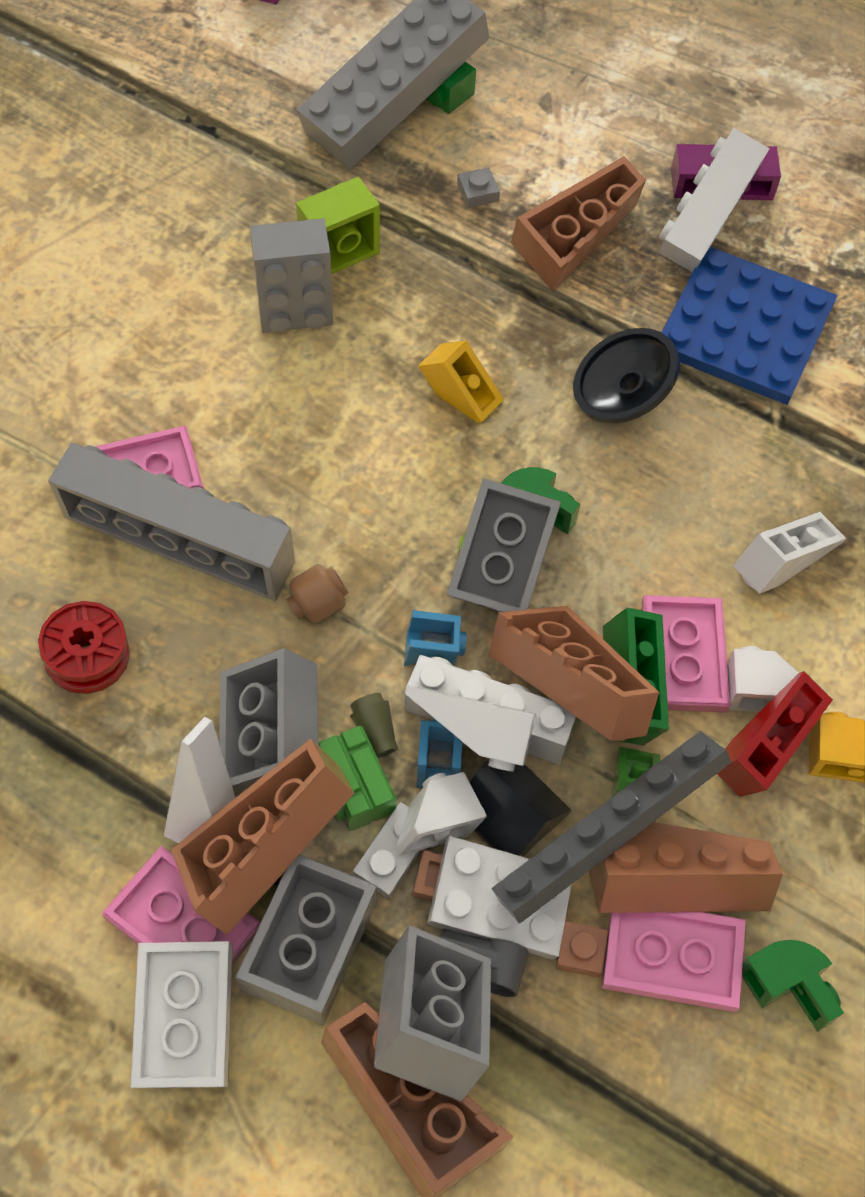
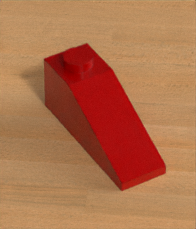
[717,671,833,797]

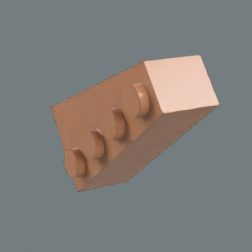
[511,156,646,292]
[489,606,659,741]
[171,738,354,935]
[588,811,783,913]
[321,1002,513,1197]

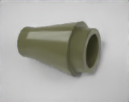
[350,693,399,758]

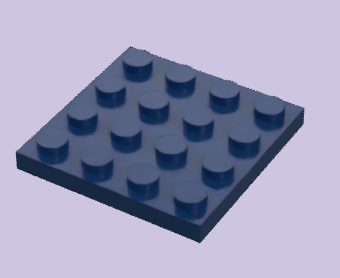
[661,247,838,405]

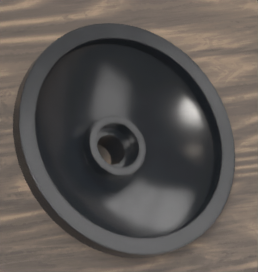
[573,328,680,423]

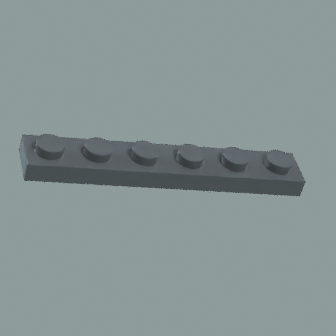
[491,731,732,924]

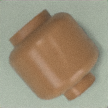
[286,564,349,624]

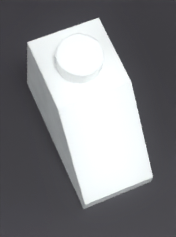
[727,646,798,712]
[395,772,487,856]

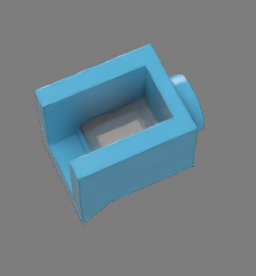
[404,610,467,666]
[416,719,462,788]

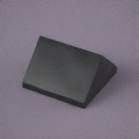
[469,761,571,857]

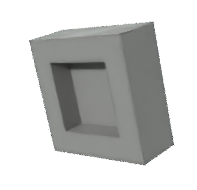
[457,167,500,208]

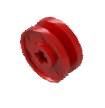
[38,601,130,694]

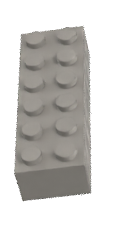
[297,0,489,170]
[48,442,295,602]

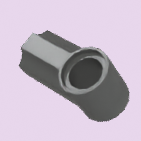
[441,928,529,997]

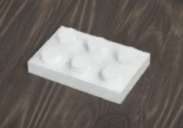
[427,836,572,960]
[131,941,233,1088]

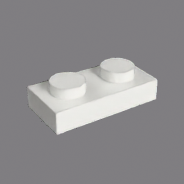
[353,802,422,899]

